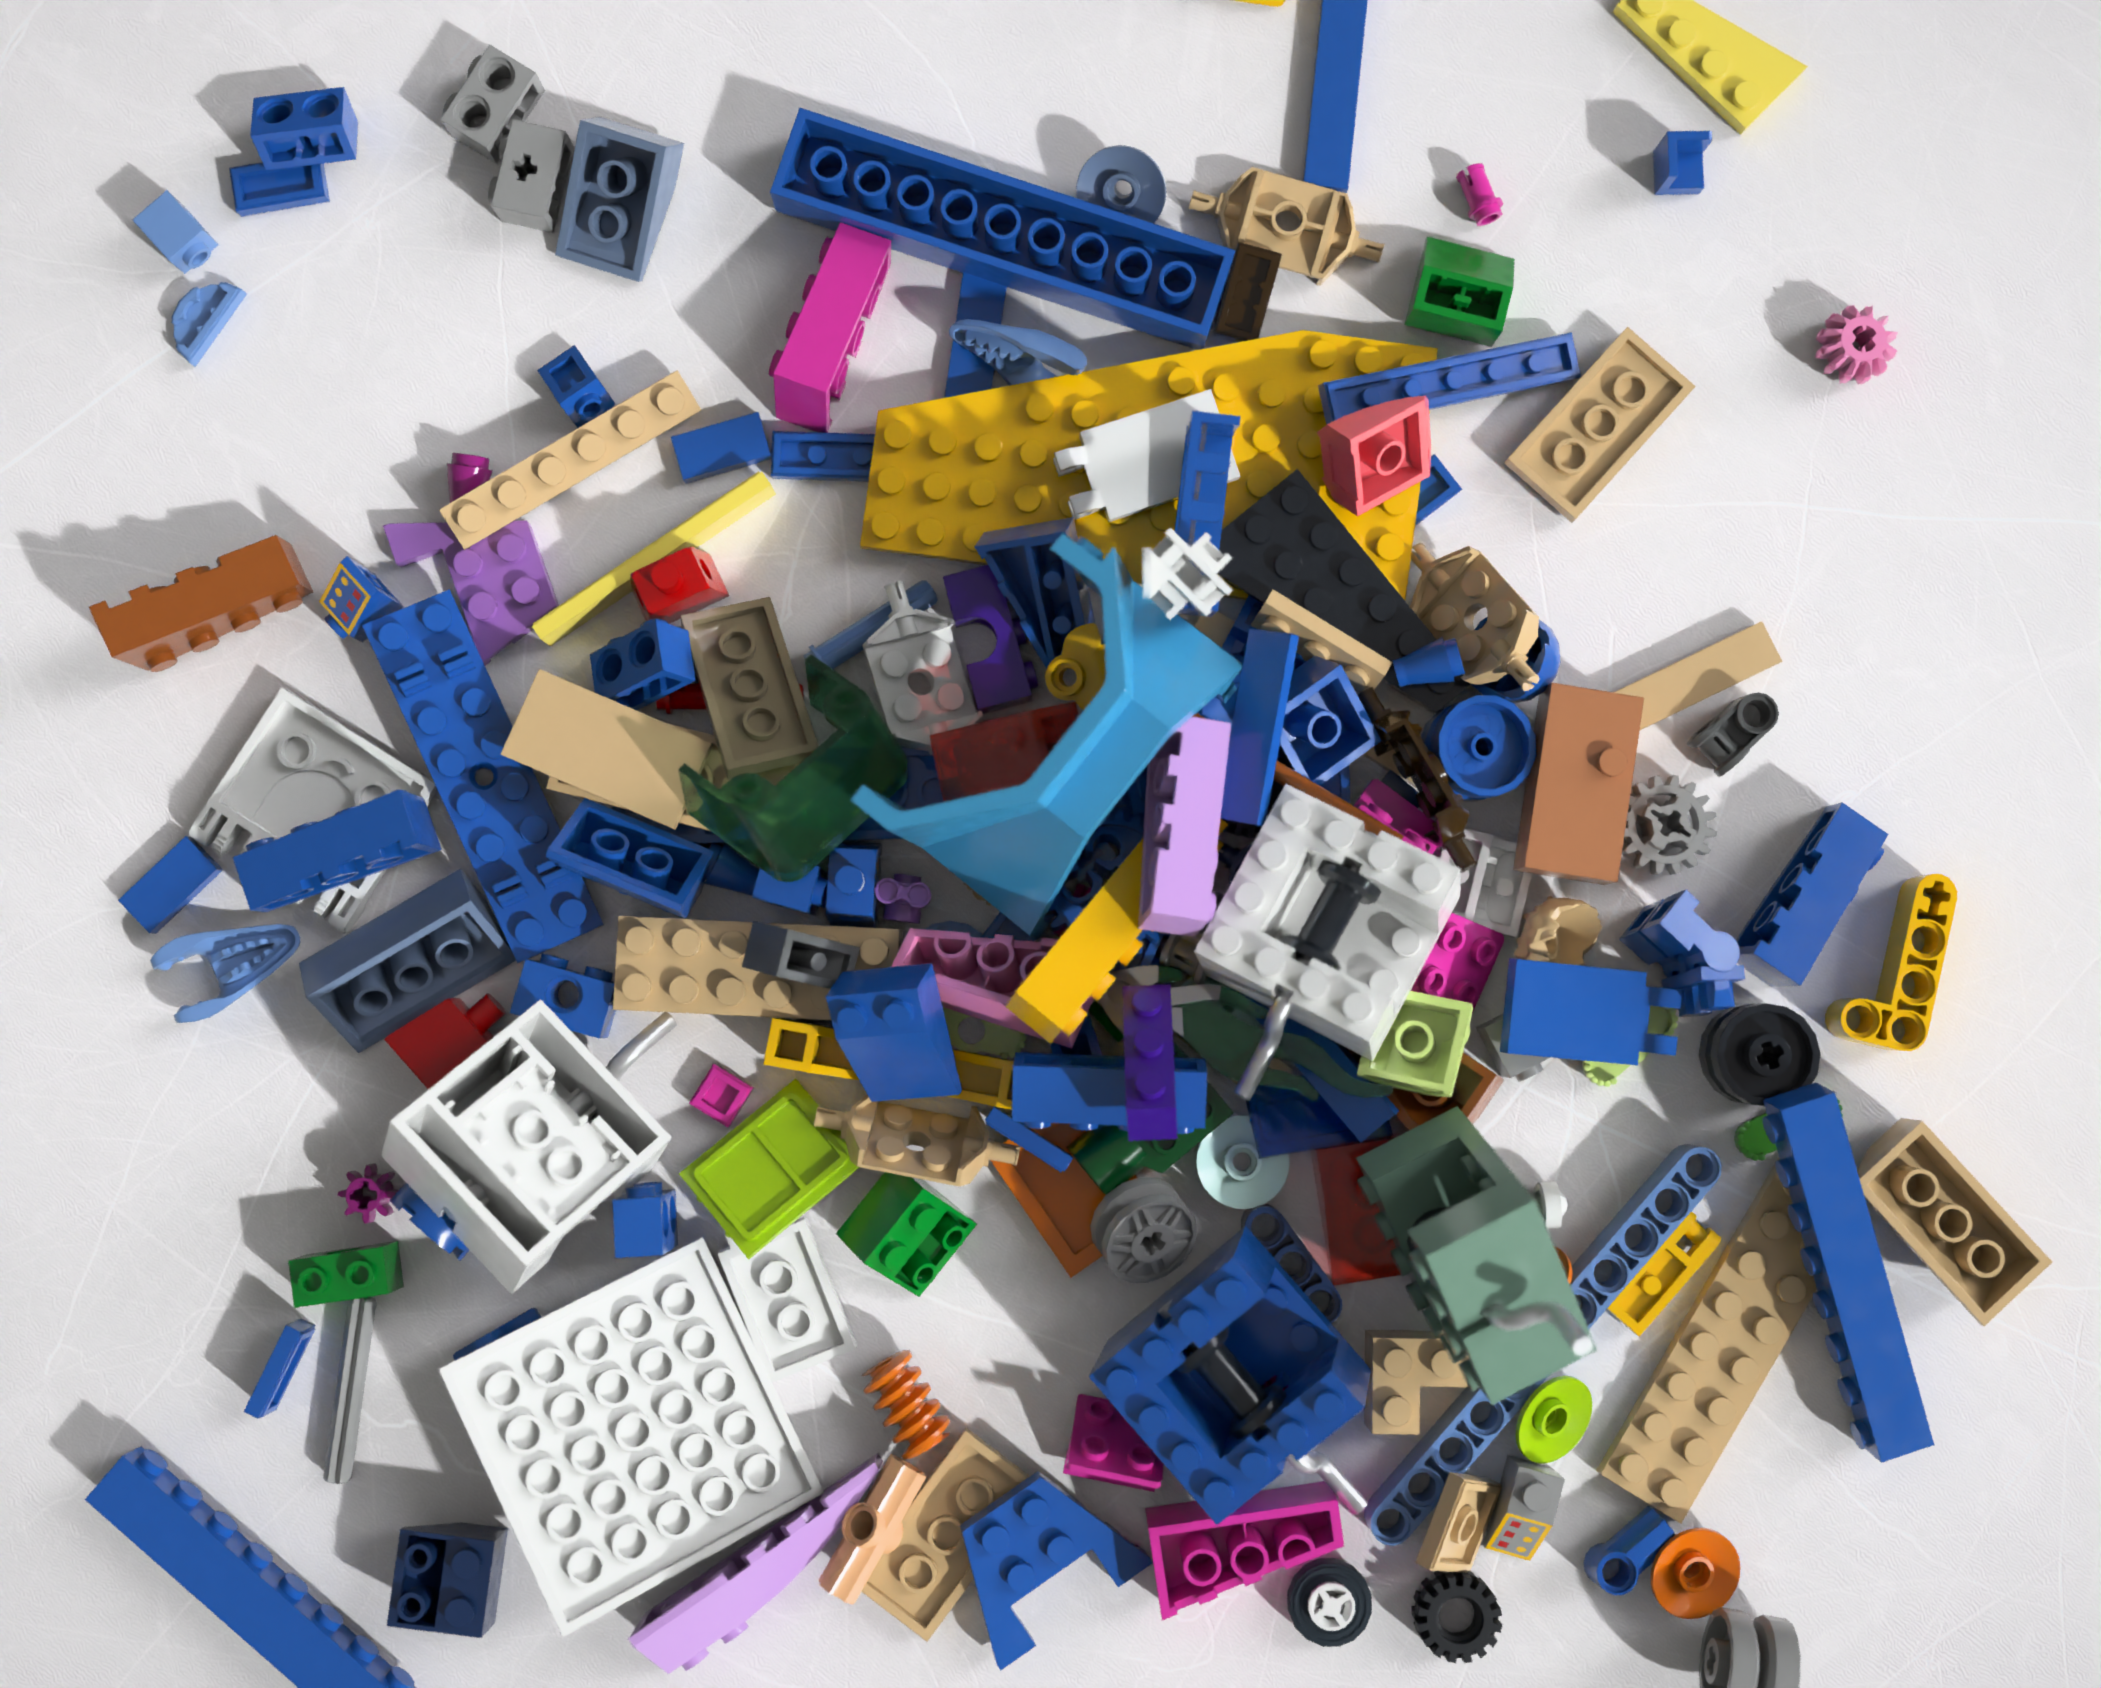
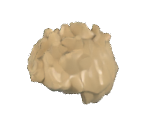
[1514,896,1602,966]

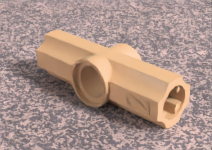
[818,1454,927,1604]

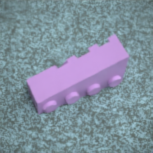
[1138,717,1231,937]

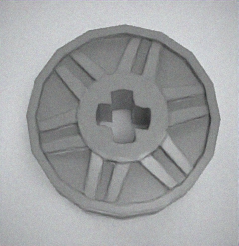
[1090,1177,1197,1283]

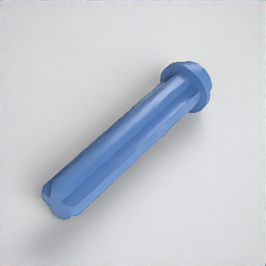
[803,580,938,679]

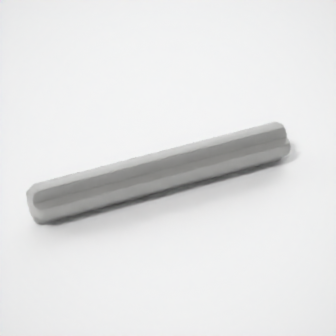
[323,1297,376,1484]

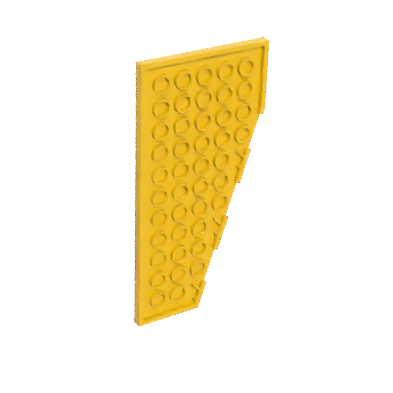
[860,330,1438,600]

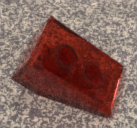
[1310,1133,1403,1286]

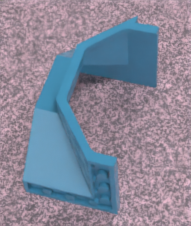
[851,533,1243,939]

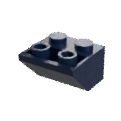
[387,1522,508,1638]

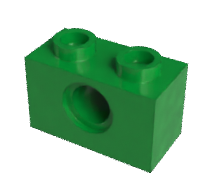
[288,1241,404,1308]

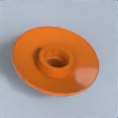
[1650,1528,1741,1619]

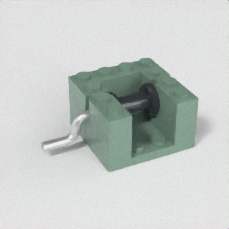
[1356,1106,1597,1405]

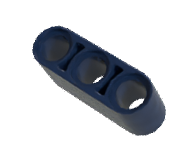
[1241,1204,1342,1323]

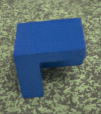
[1653,131,1712,195]

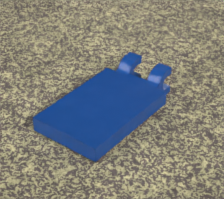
[1500,958,1682,1065]

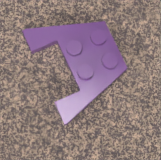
[383,520,559,666]

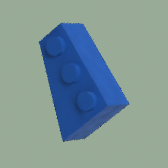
[974,517,1095,670]

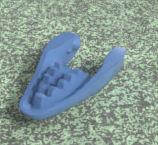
[949,319,1087,386]
[150,924,300,1023]

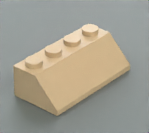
[1857,1118,2052,1326]

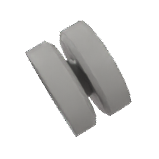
[1699,1607,1801,1688]

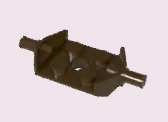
[1358,687,1477,873]

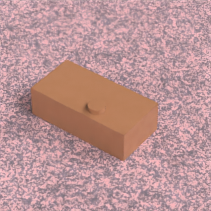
[1513,683,1644,885]

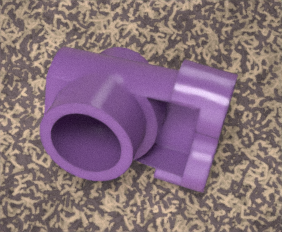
[875,874,932,924]

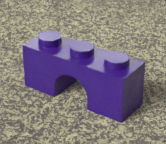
[943,565,1038,714]
[1122,984,1178,1141]

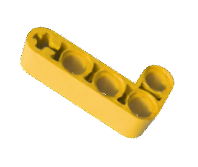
[1825,874,1957,1051]

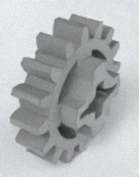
[1622,775,1717,875]

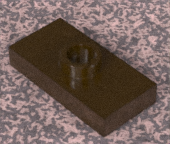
[1214,242,1282,341]

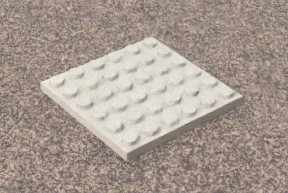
[438,1237,824,1637]

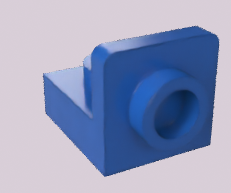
[537,345,615,428]

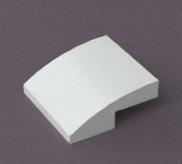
[1440,828,1533,938]

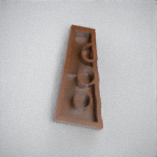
[89,535,314,672]

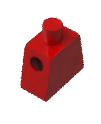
[630,547,730,624]
[384,993,506,1090]

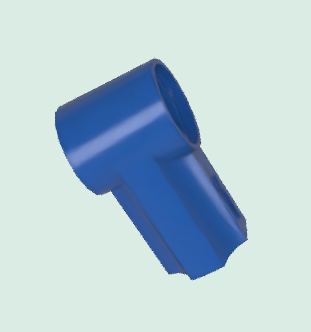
[1583,1506,1675,1596]

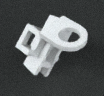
[1142,528,1233,620]

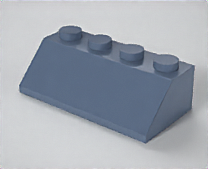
[299,868,516,1053]

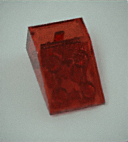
[929,702,1079,802]

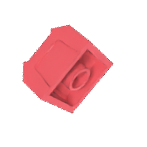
[1317,396,1431,516]

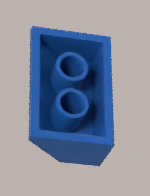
[546,798,714,919]

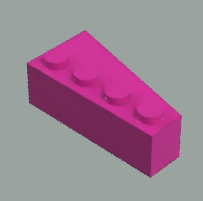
[769,222,891,433]
[1145,1481,1344,1621]

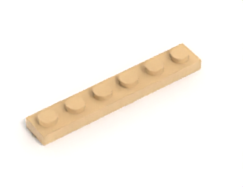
[439,370,701,550]

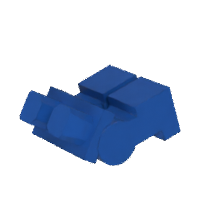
[1619,889,1746,1017]

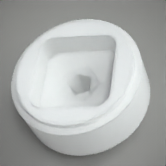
[1533,1181,1568,1229]

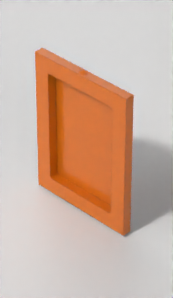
[990,1123,1137,1278]

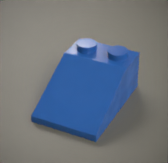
[826,963,962,1102]

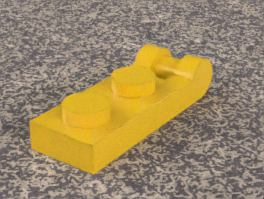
[1607,1211,1721,1337]

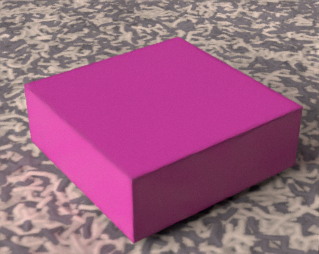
[689,1063,754,1127]

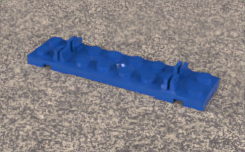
[362,589,604,964]

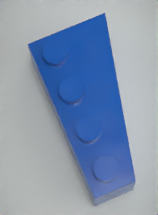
[232,789,442,913]
[1736,802,1889,987]

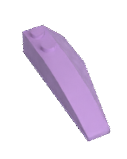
[629,1453,883,1674]

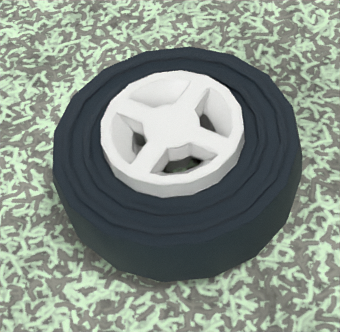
[1287,1558,1372,1647]

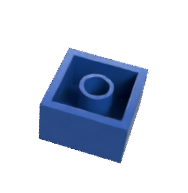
[1277,656,1381,786]

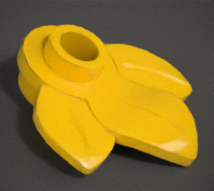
[1045,623,1106,711]

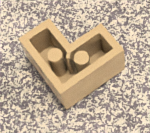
[1364,1330,1467,1435]

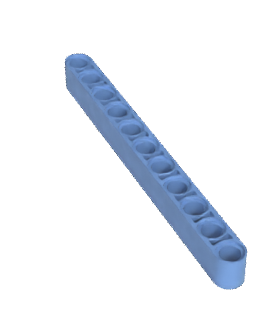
[1364,1144,1722,1546]

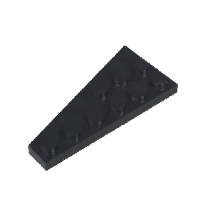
[1217,469,1471,714]

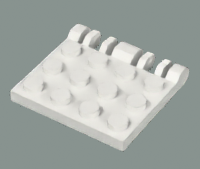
[189,687,438,933]

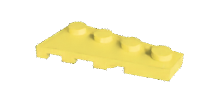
[1612,0,1808,135]

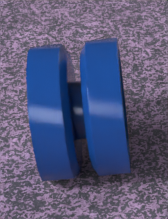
[1421,695,1536,802]

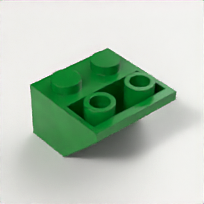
[1404,236,1515,347]
[836,1172,977,1297]

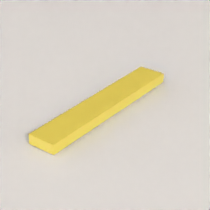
[532,471,776,647]

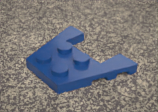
[959,1471,1153,1670]

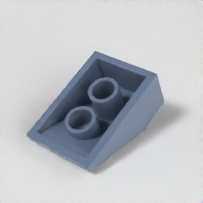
[555,117,684,282]

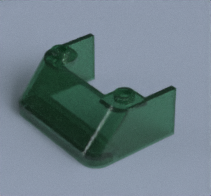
[678,654,908,882]

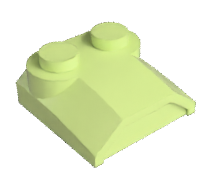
[1357,991,1473,1097]

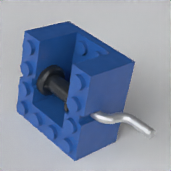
[1088,1226,1371,1525]

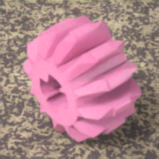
[1815,305,1898,384]

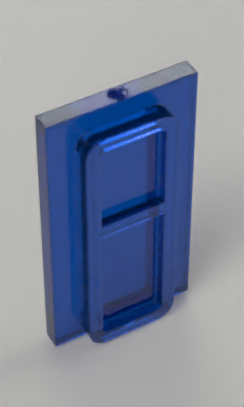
[1245,1075,1393,1159]

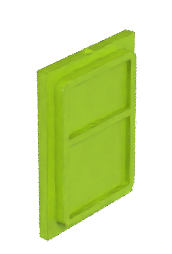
[679,1078,860,1260]

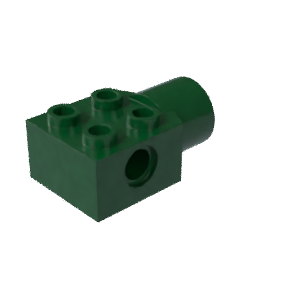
[1066,1040,1234,1196]

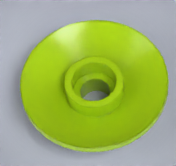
[1515,1376,1592,1464]

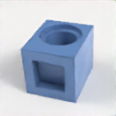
[132,190,219,274]

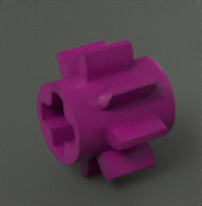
[338,1163,398,1224]

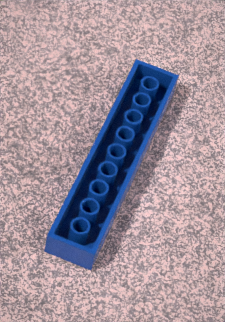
[770,108,1236,350]

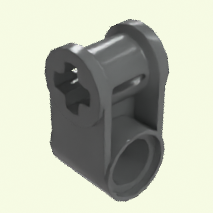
[1686,692,1779,777]

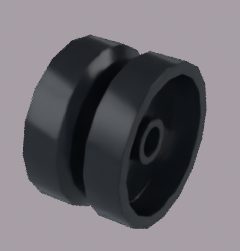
[1698,1003,1821,1106]

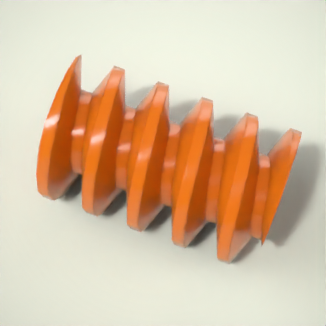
[862,1350,950,1460]

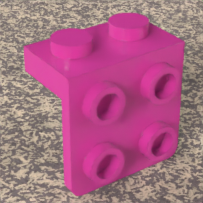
[1410,913,1504,1013]

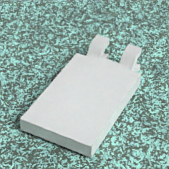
[1053,389,1240,523]
[718,1216,857,1382]

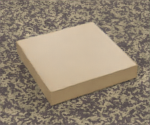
[1415,1472,1502,1573]

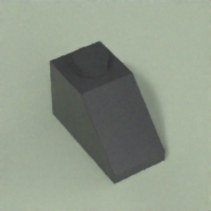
[742,921,860,989]

